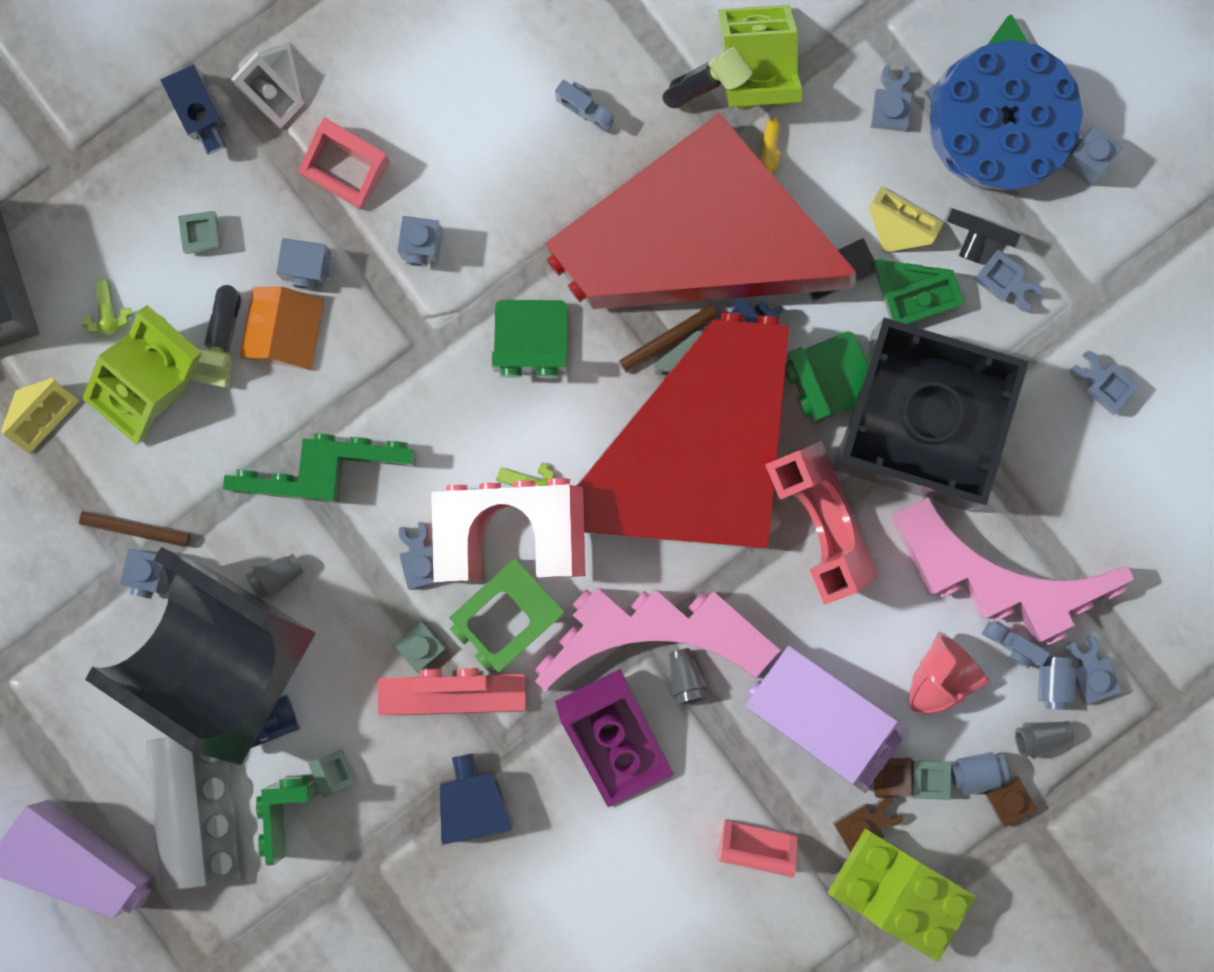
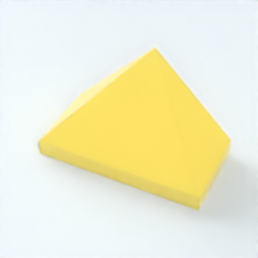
[869,186,944,253]
[1,378,79,454]

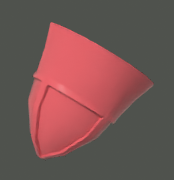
[909,631,990,715]

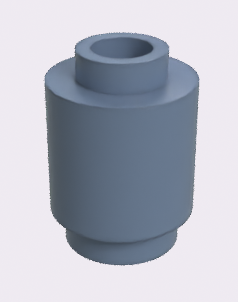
[1038,657,1077,710]
[951,752,1009,795]

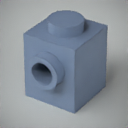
[1063,125,1123,186]
[397,216,443,267]
[276,238,335,290]
[120,548,169,599]

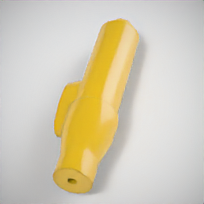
[760,117,780,175]

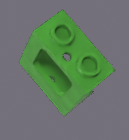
[449,558,565,673]

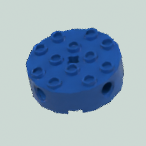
[929,40,1083,191]

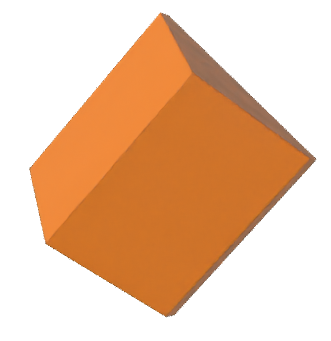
[239,286,325,371]

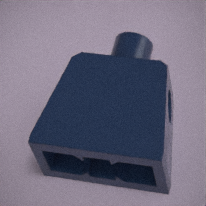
[160,64,227,155]
[440,753,514,845]

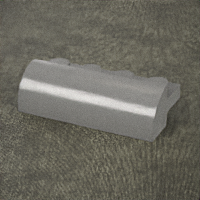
[146,737,240,890]

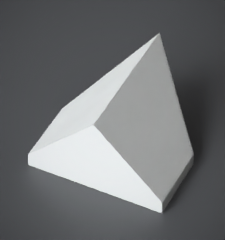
[231,42,305,129]

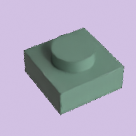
[178,211,222,254]
[393,621,446,673]
[308,749,356,798]
[911,760,951,800]

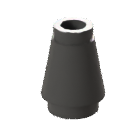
[245,554,303,599]
[669,648,708,705]
[1015,721,1074,759]

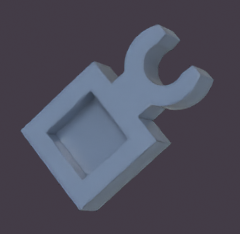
[870,65,912,132]
[555,79,614,132]
[974,249,1044,312]
[1070,350,1140,415]
[399,522,438,590]
[982,621,1050,668]
[1068,635,1122,705]

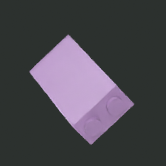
[745,645,908,794]
[0,800,155,918]

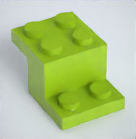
[718,5,802,110]
[83,305,202,446]
[827,829,976,962]

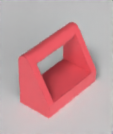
[298,117,391,210]
[716,819,797,878]

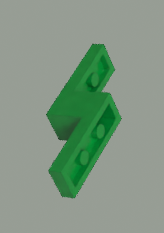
[223,433,416,503]

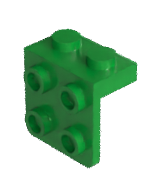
[492,300,568,378]
[785,331,867,424]
[256,774,319,866]

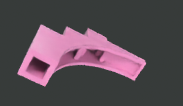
[890,498,1134,645]
[535,588,780,691]

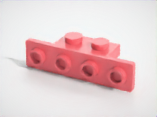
[378,668,526,715]

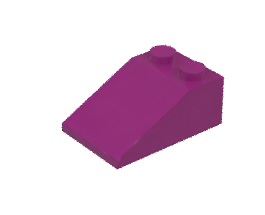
[555,669,674,807]

